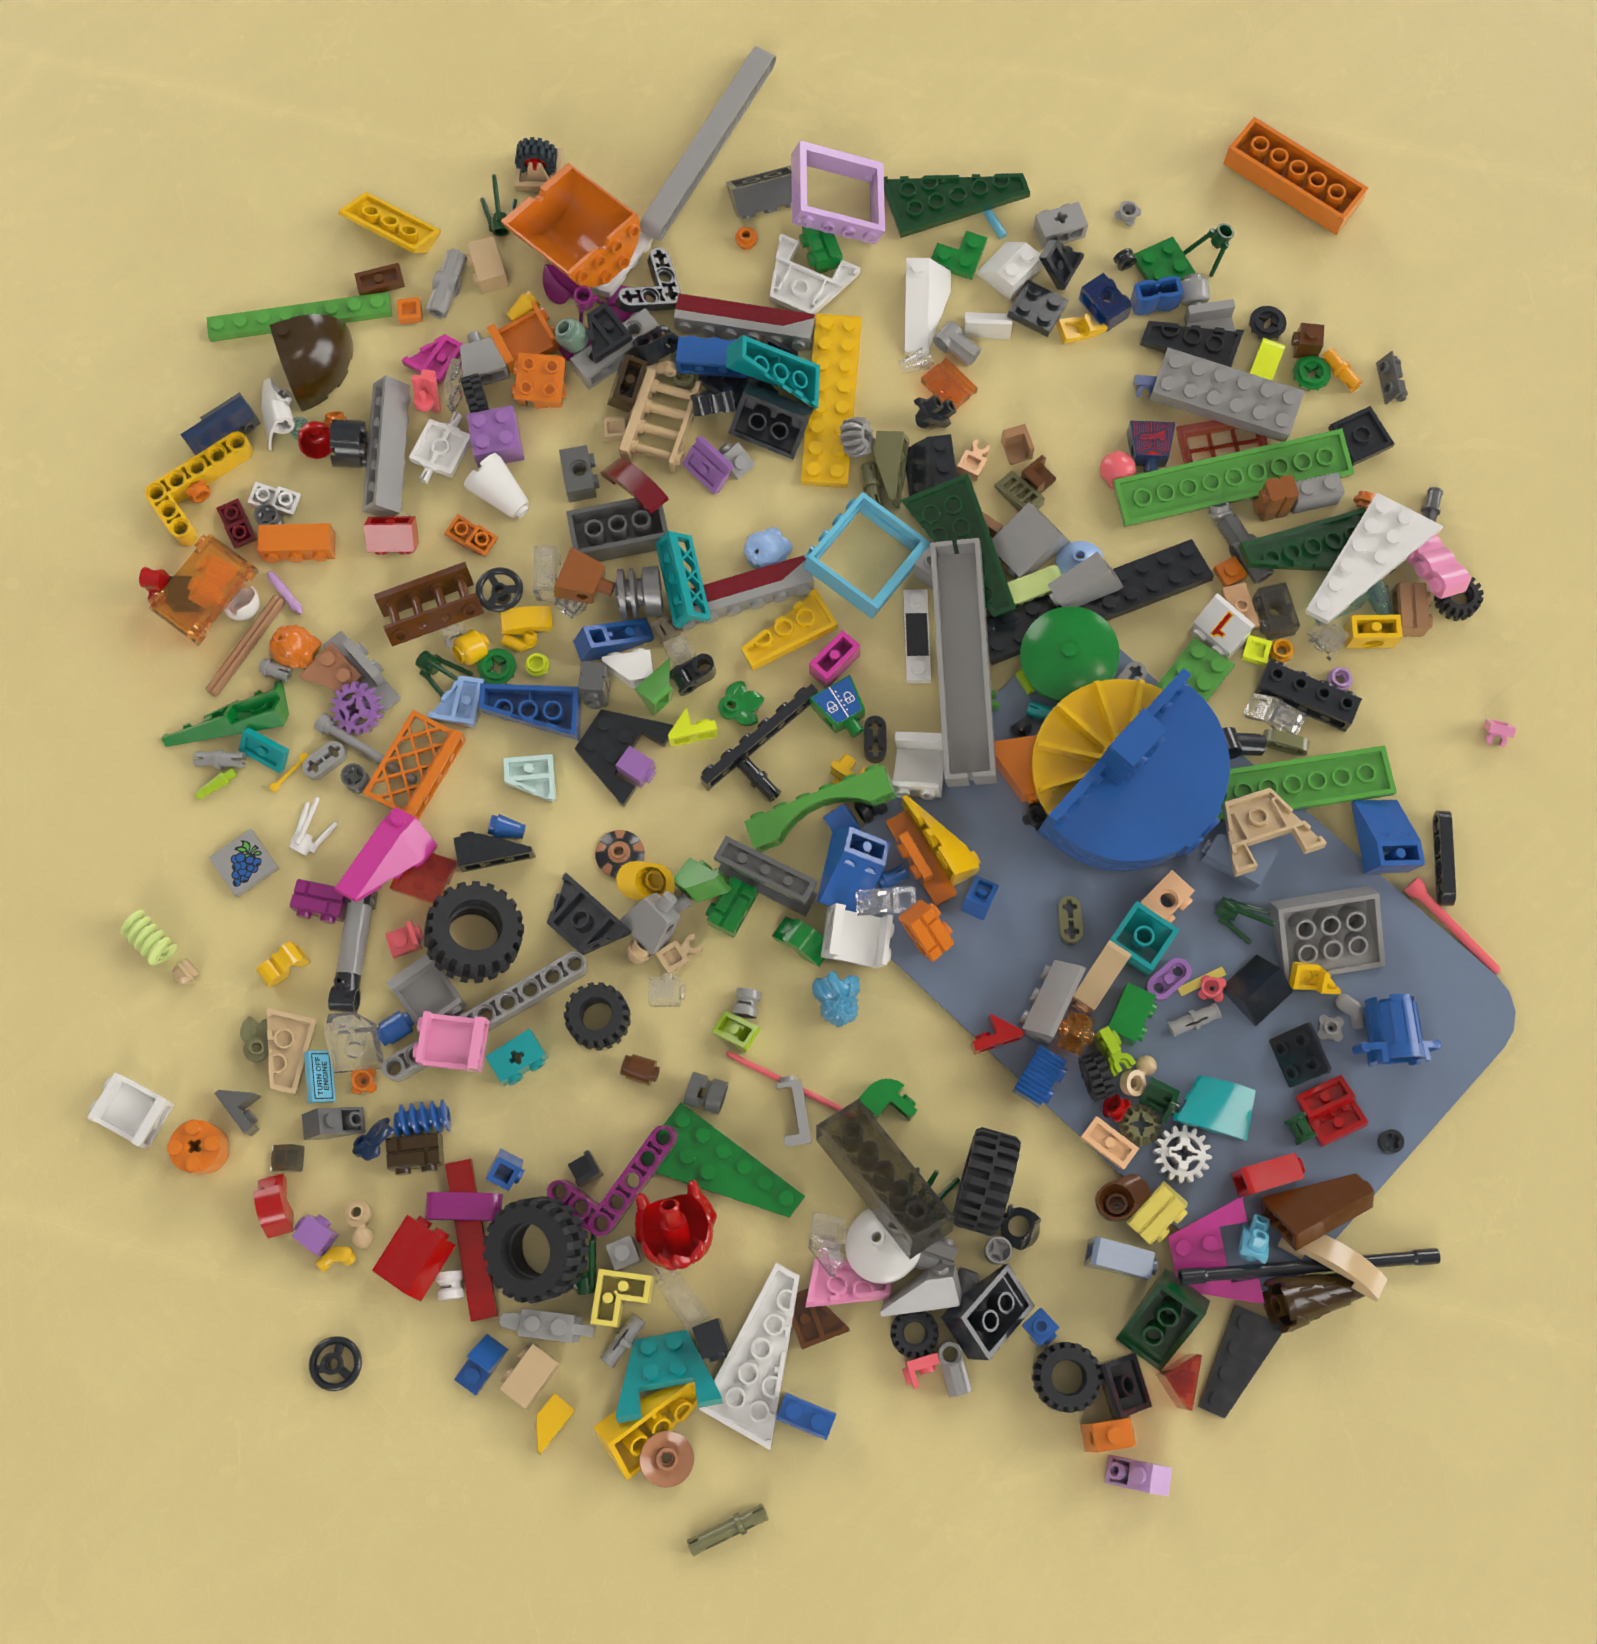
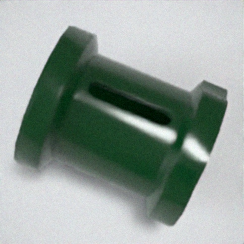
[1284,1111,1317,1146]

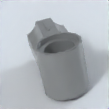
[933,321,981,366]
[937,1340,972,1397]

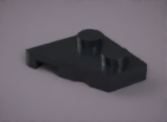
[586,302,633,364]

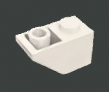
[602,648,654,689]

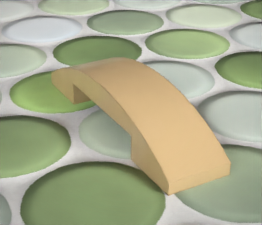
[1277,1235,1387,1302]

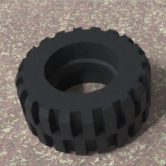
[423,881,524,983]
[952,1127,1021,1236]
[483,1196,589,1304]

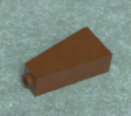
[1262,1173,1374,1251]

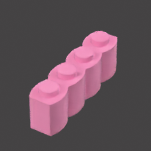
[1406,534,1471,599]

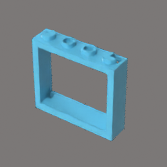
[803,492,931,619]

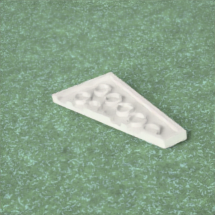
[1305,493,1443,625]
[699,1263,800,1450]

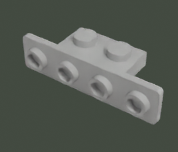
[323,631,401,714]

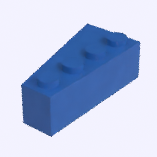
[479,683,582,740]

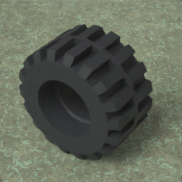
[564,982,631,1051]
[1031,1342,1103,1413]

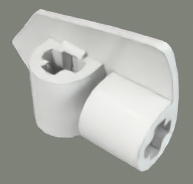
[261,378,295,451]

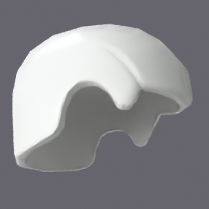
[223,586,260,620]

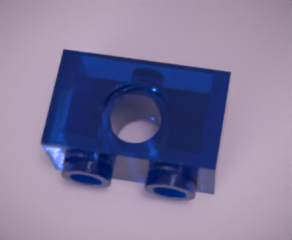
[1079,272,1132,332]

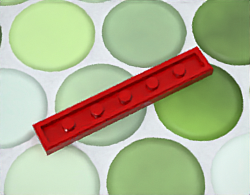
[445,1158,498,1322]

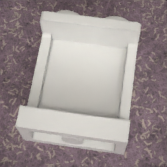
[87,1073,175,1150]

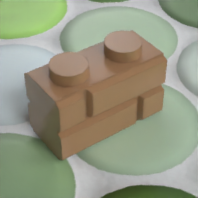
[1392,582,1433,637]

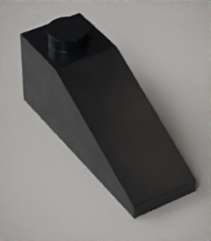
[454,831,536,872]

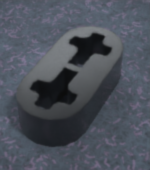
[864,716,887,764]

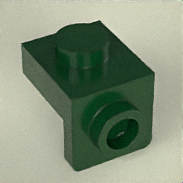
[1139,1077,1181,1123]

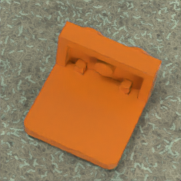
[512,352,565,406]

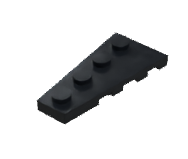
[1140,321,1244,367]
[1198,1305,1282,1418]

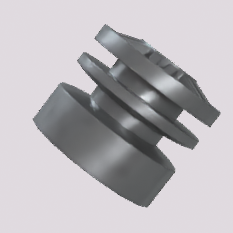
[615,566,664,619]

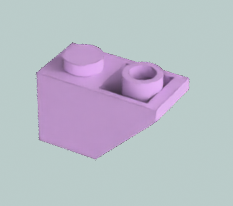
[1105,1455,1172,1496]

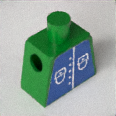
[810,675,865,738]

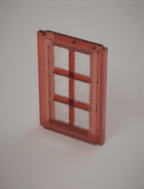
[1176,420,1268,464]

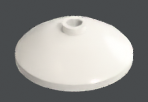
[845,1204,923,1284]

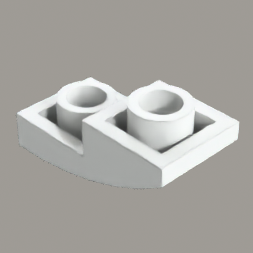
[247,482,301,516]

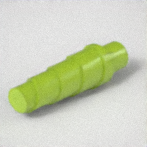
[194,767,237,800]

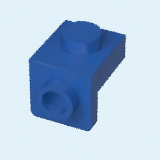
[1022,1308,1060,1346]

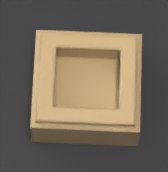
[602,416,627,443]

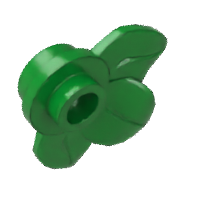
[718,681,764,726]

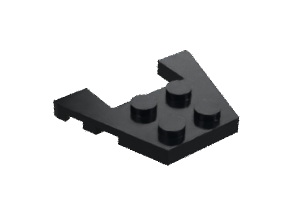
[575,709,674,807]

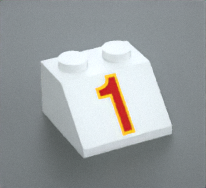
[1189,593,1255,660]

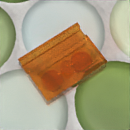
[921,357,978,410]

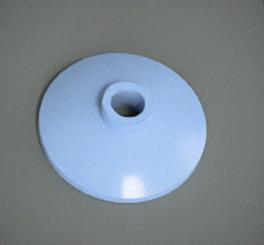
[1056,541,1104,575]

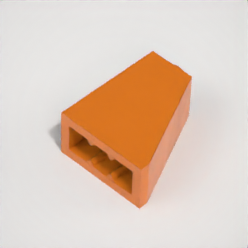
[995,735,1040,804]

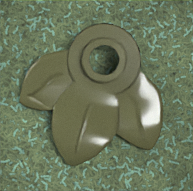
[240,1016,269,1062]

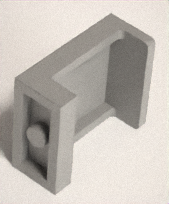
[386,954,467,1025]
[775,1075,812,1147]

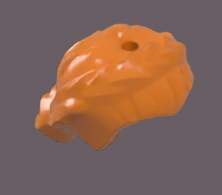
[270,625,321,669]

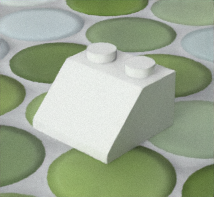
[976,242,1042,301]

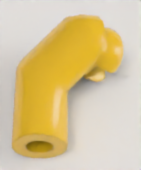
[501,631,538,652]
[315,1246,356,1272]

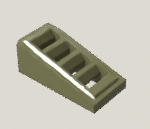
[994,471,1045,512]

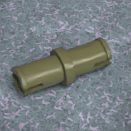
[861,461,883,506]

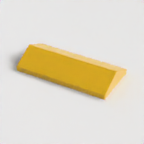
[339,192,441,253]

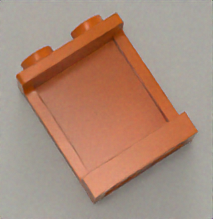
[486,302,560,374]

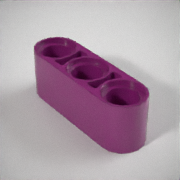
[425,1192,503,1221]

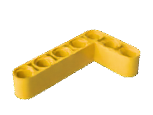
[145,431,253,546]

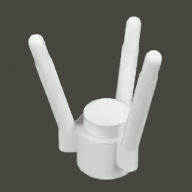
[289,797,338,856]

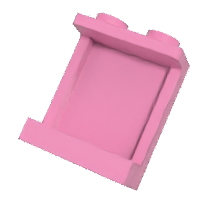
[413,1011,490,1073]

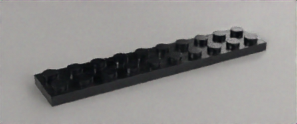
[986,539,1214,665]

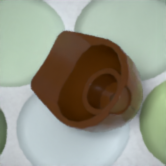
[1095,1174,1151,1222]

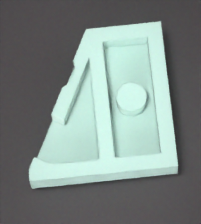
[503,754,556,802]

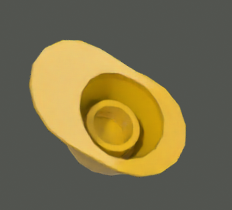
[616,861,675,901]

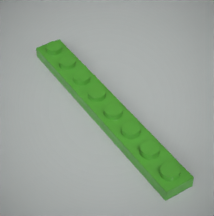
[207,292,393,342]

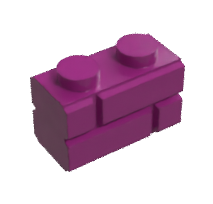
[290,879,347,924]

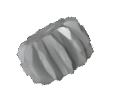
[839,417,875,458]

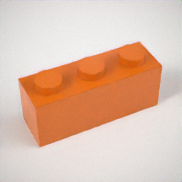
[257,523,336,563]

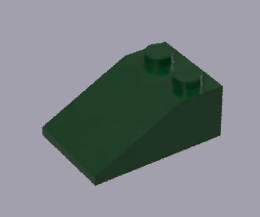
[1116,1268,1210,1372]

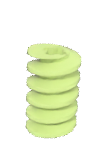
[120,910,177,965]

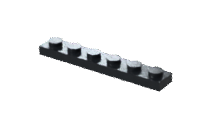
[700,684,818,791]

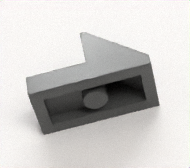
[214,1090,261,1136]

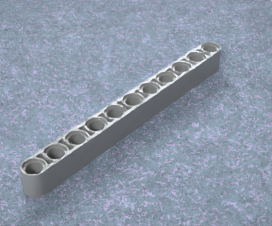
[640,46,776,241]

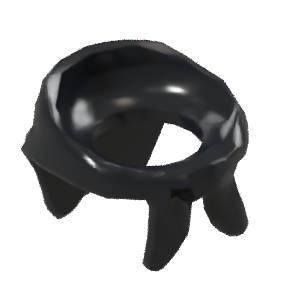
[1000,1204,1041,1250]

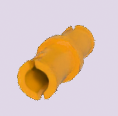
[1321,348,1363,392]

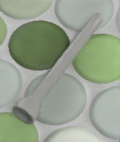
[314,713,417,784]

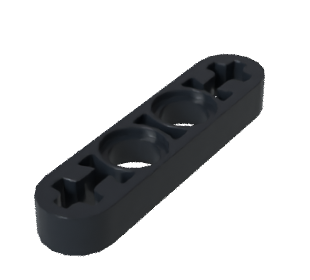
[1433,810,1456,906]

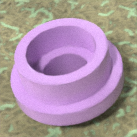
[1327,668,1353,690]

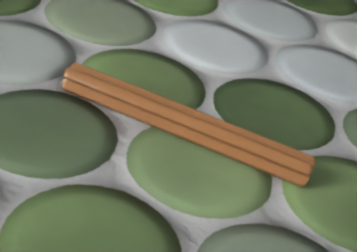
[205,595,285,697]

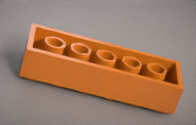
[1223,117,1369,235]

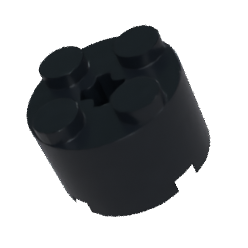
[330,419,368,468]

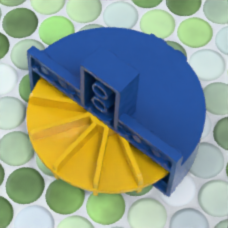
[1032,668,1230,871]

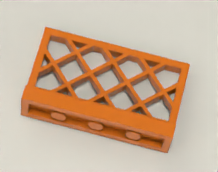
[363,710,466,821]

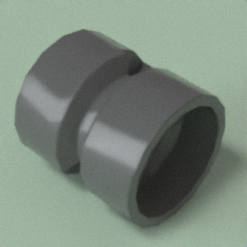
[684,1072,729,1115]

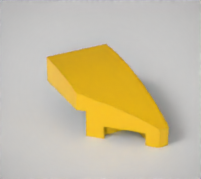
[1056,313,1108,344]
[1289,962,1341,994]
[535,1393,575,1455]

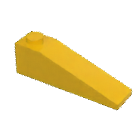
[901,795,980,887]
[593,1382,698,1481]

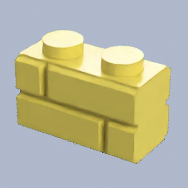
[1127,1181,1188,1245]

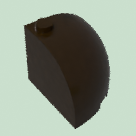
[269,314,353,412]

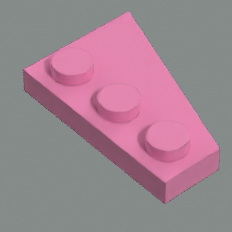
[805,1255,892,1308]

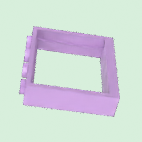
[791,140,885,245]

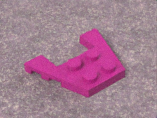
[1168,1197,1264,1303]

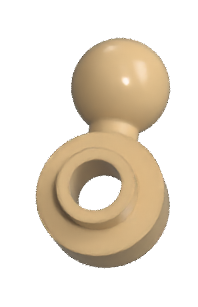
[1120,1055,1157,1096]
[344,1200,374,1249]

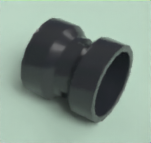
[854,803,888,824]

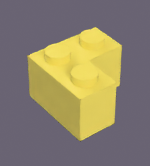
[590,1269,654,1328]

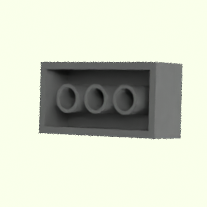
[566,498,668,562]

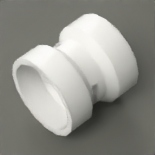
[436,1270,464,1301]

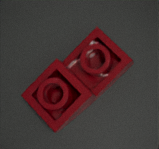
[216,498,257,549]

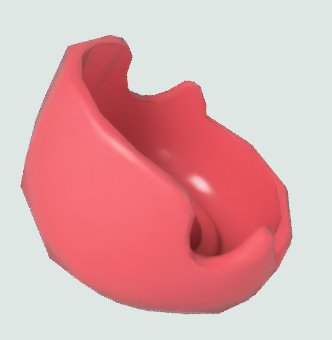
[1100,451,1136,489]

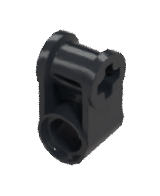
[632,325,679,366]
[669,653,716,696]

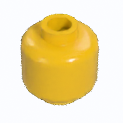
[452,630,490,665]

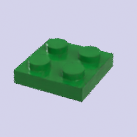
[1133,236,1195,281]

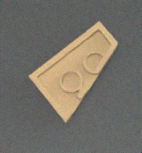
[266,1008,317,1095]

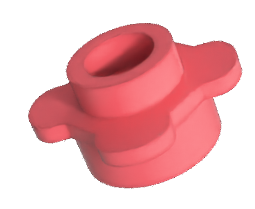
[1198,975,1226,1003]

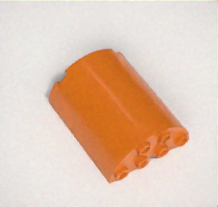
[501,163,641,288]

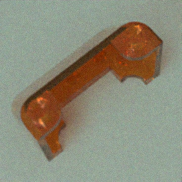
[148,534,259,646]

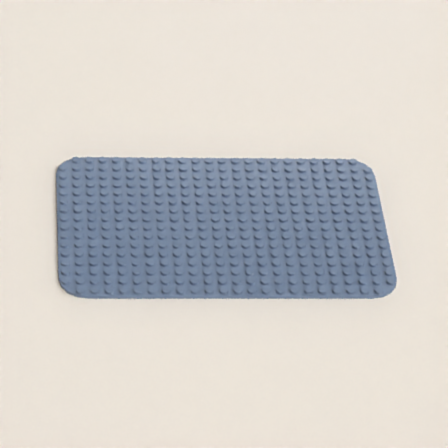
[860,648,1516,1291]

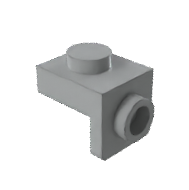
[718,442,756,480]

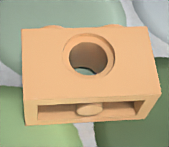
[1140,870,1195,923]

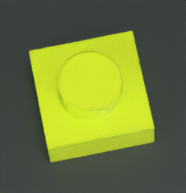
[1241,635,1272,667]

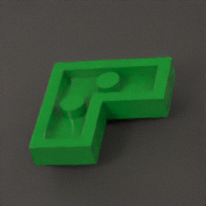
[931,231,988,280]

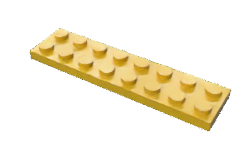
[801,313,862,488]

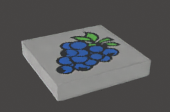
[209,829,279,898]

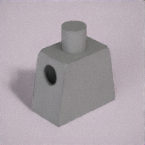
[460,331,510,386]
[620,892,680,955]

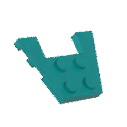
[616,1330,723,1423]

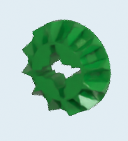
[1293,356,1331,391]
[478,648,517,684]

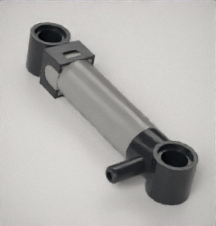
[328,891,378,1013]

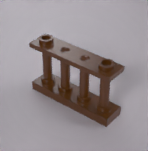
[374,562,484,647]

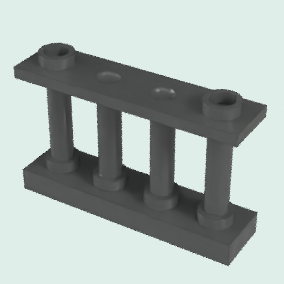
[714,836,817,917]

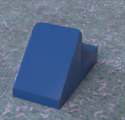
[961,875,999,920]
[454,1334,509,1395]

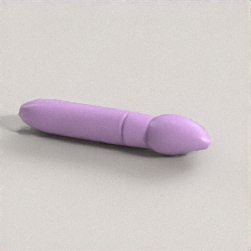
[267,571,303,615]

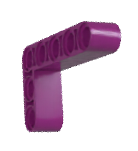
[547,1125,678,1236]

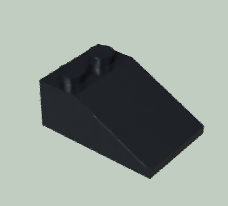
[941,1264,1035,1360]

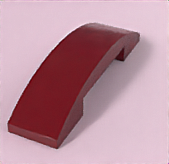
[600,458,669,514]

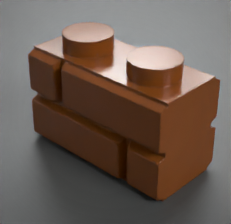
[1253,474,1299,522]

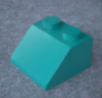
[1110,901,1180,977]

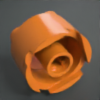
[167,1119,229,1175]

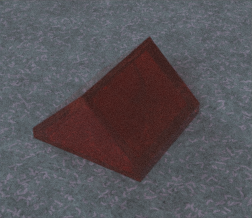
[1156,1354,1202,1411]

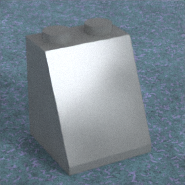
[992,502,1070,579]

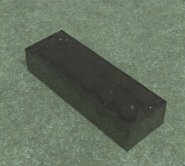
[816,1099,955,1260]

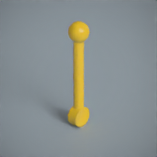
[269,753,309,792]

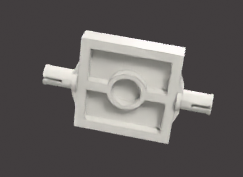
[409,412,471,484]

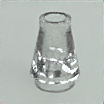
[898,347,934,374]

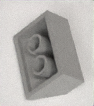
[1018,960,1086,1046]

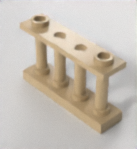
[619,368,702,474]

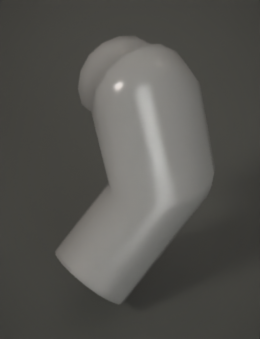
[1335,994,1365,1029]

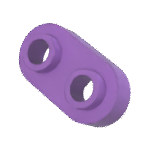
[1145,958,1192,1001]

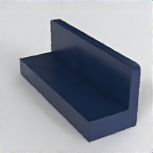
[180,396,255,456]

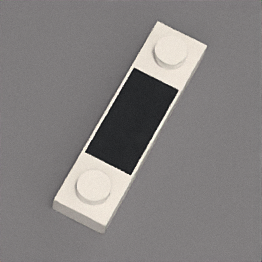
[903,589,931,684]

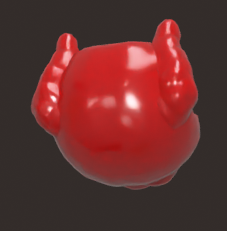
[634,1180,717,1271]

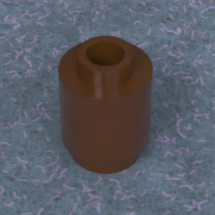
[620,1054,660,1086]

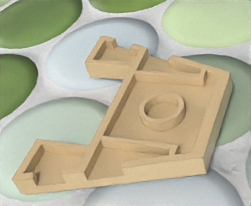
[1223,788,1327,877]

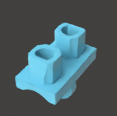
[1238,1214,1270,1264]

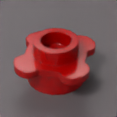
[1102,1094,1131,1122]

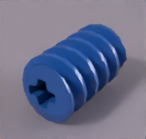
[394,1099,451,1137]

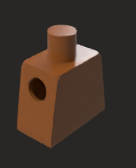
[554,547,615,604]

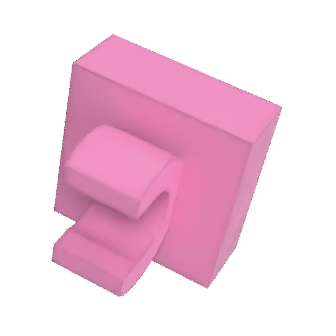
[1483,718,1516,747]

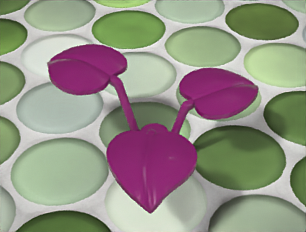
[542,264,646,361]

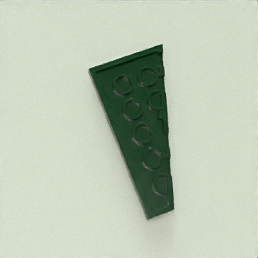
[884,173,1030,238]
[1238,508,1395,574]

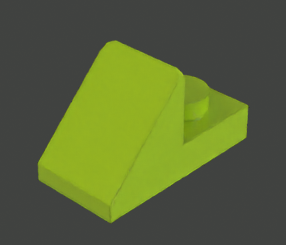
[711,1010,761,1053]

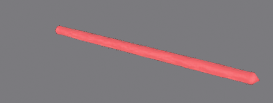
[726,1051,854,1118]

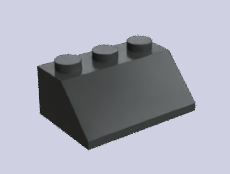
[726,166,792,219]

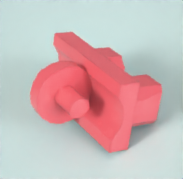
[411,369,441,413]

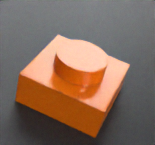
[397,297,423,325]
[1213,556,1248,587]

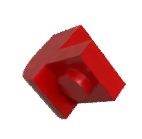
[254,1173,294,1239]

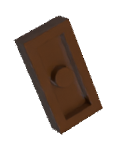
[354,263,405,296]

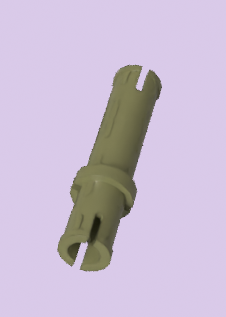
[687,1503,769,1557]

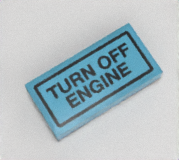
[304,1051,336,1104]

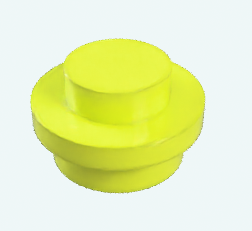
[525,653,550,677]

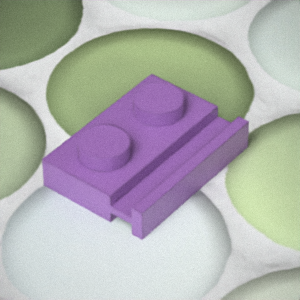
[682,436,735,494]

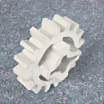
[1153,1125,1212,1184]

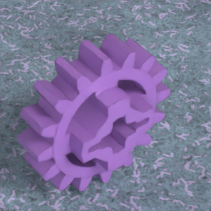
[330,681,385,735]

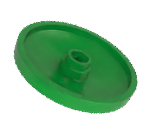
[1020,606,1120,703]

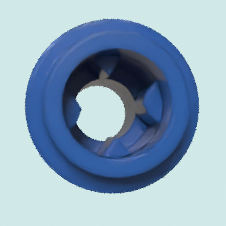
[488,814,526,839]

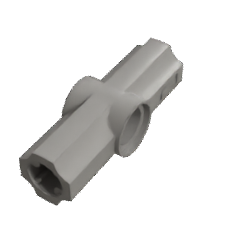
[426,249,467,319]

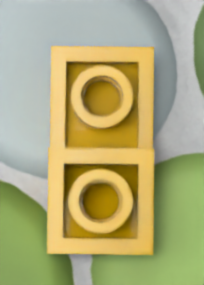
[499,606,553,635]

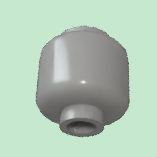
[1180,273,1210,306]

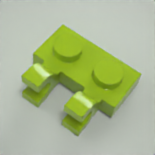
[1092,1026,1136,1078]

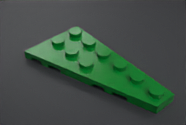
[643,1102,805,1218]

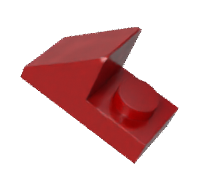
[970,1014,1025,1055]

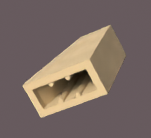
[1071,940,1132,1014]

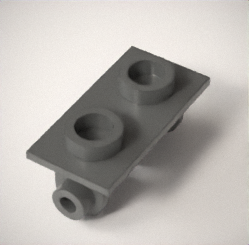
[1376,351,1408,404]

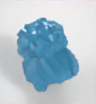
[812,971,860,1027]

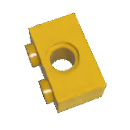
[1344,615,1403,649]

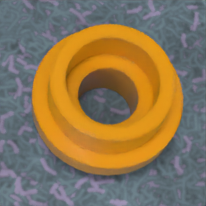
[1269,639,1294,663]

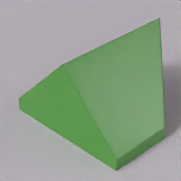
[634,658,673,716]

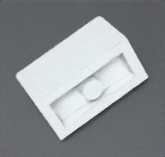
[964,312,1012,339]

